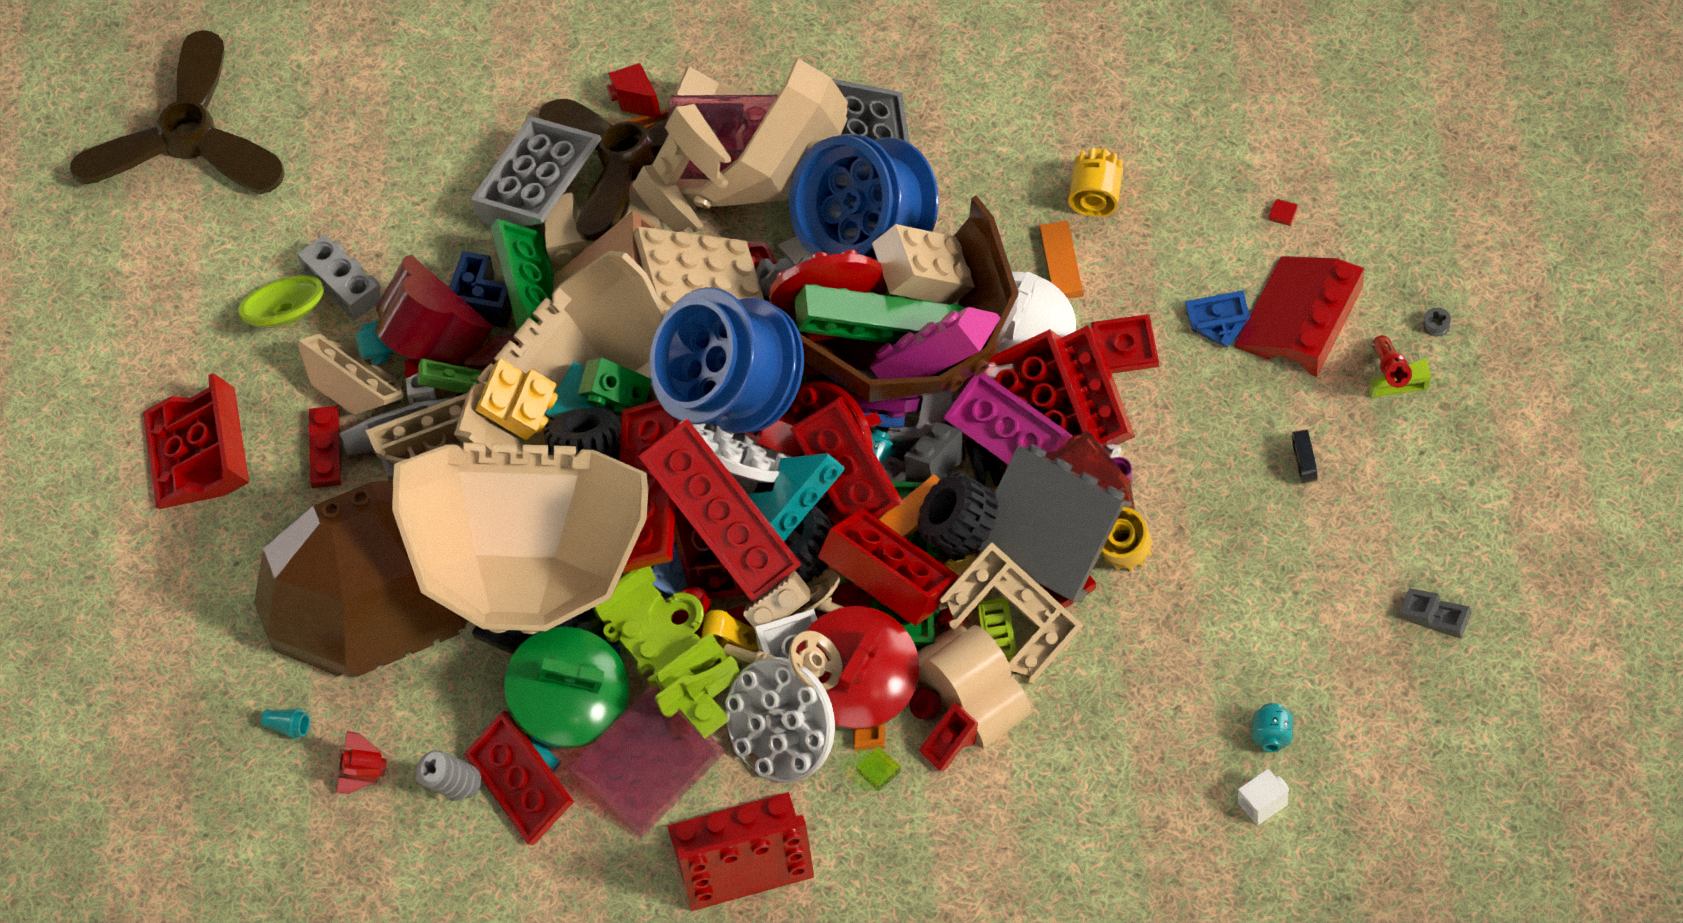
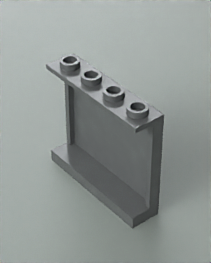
[978,444,1132,602]

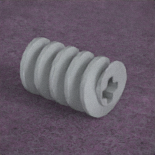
[415,750,481,801]

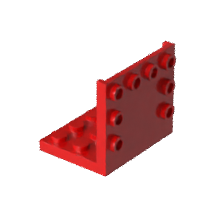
[667,792,814,912]

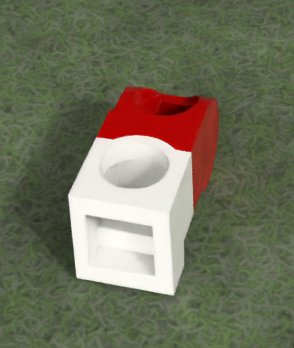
[405,359,437,404]

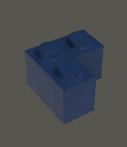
[449,251,512,328]

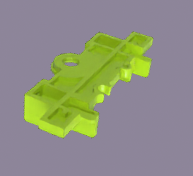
[593,566,740,739]

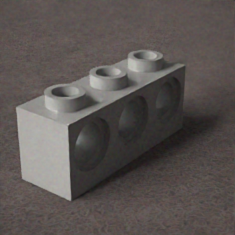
[297,234,381,321]

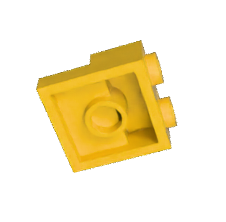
[475,358,558,441]

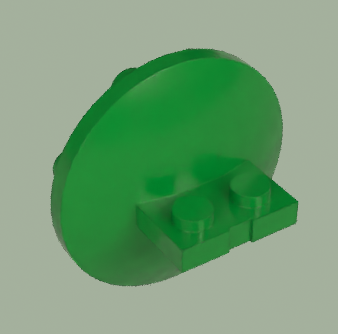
[504,627,629,749]

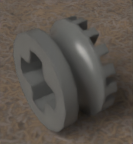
[1423,308,1451,337]

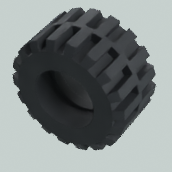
[543,408,621,461]
[918,472,998,558]
[784,505,836,583]

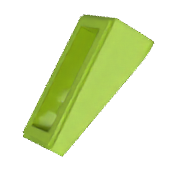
[1368,358,1431,398]
[977,597,1017,662]

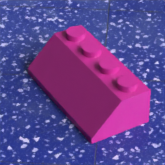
[870,307,1000,379]

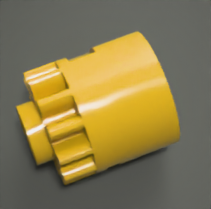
[1068,147,1123,217]
[1101,507,1153,571]

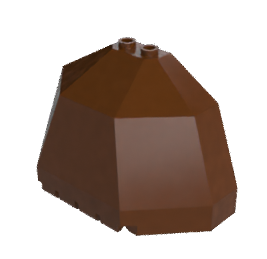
[799,195,1019,402]
[254,481,470,677]

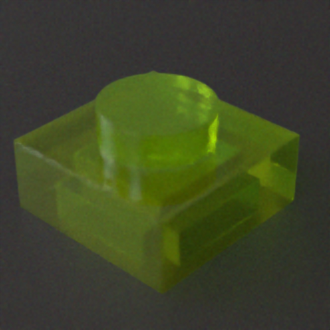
[856,747,901,791]

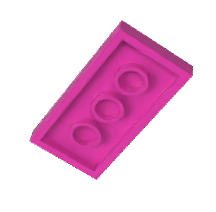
[943,373,1073,465]

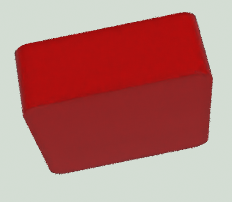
[1269,199,1298,226]

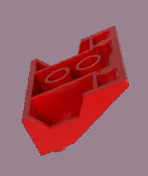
[1234,256,1364,377]
[143,373,249,509]

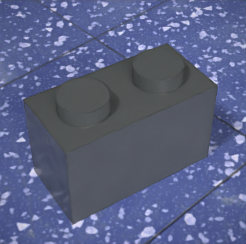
[904,422,965,482]

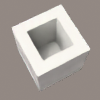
[1238,769,1289,826]

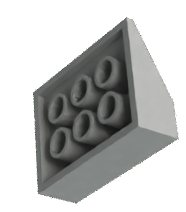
[470,116,601,226]

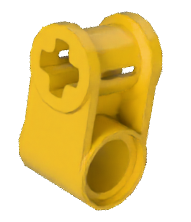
[701,610,758,663]

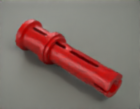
[1372,335,1412,388]

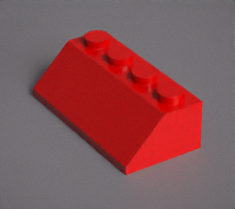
[818,508,959,626]

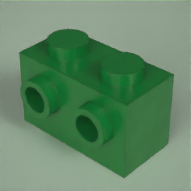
[577,357,652,417]

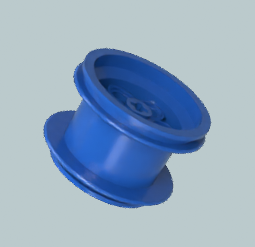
[789,134,939,259]
[650,287,804,433]

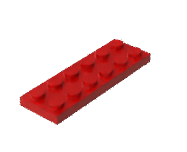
[619,400,680,573]
[638,418,802,602]

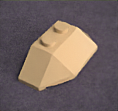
[298,334,404,415]
[366,393,468,464]

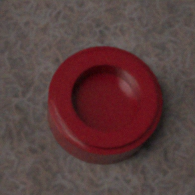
[909,688,941,720]

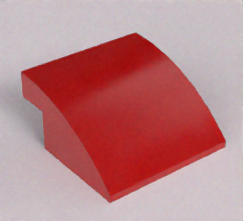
[973,325,1135,467]

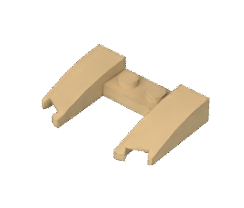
[632,104,731,233]
[939,542,1084,683]

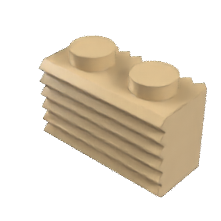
[744,570,812,628]

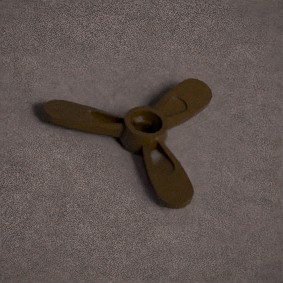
[70,30,285,194]
[539,97,746,241]

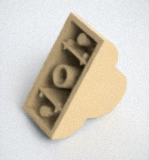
[917,625,1032,748]

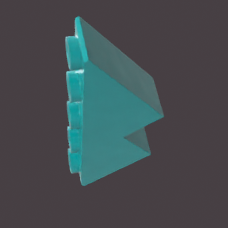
[748,453,845,541]

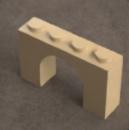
[545,180,665,268]

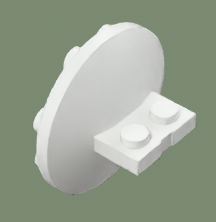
[993,272,1076,355]
[692,422,791,494]
[725,657,835,783]

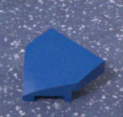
[1185,290,1250,348]

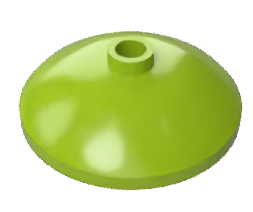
[238,275,324,328]

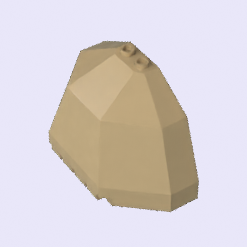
[669,58,848,209]
[454,251,666,454]
[392,442,648,634]

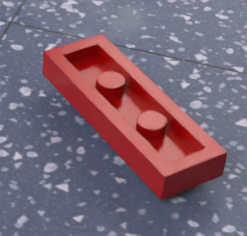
[309,405,342,488]

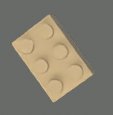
[872,224,975,305]

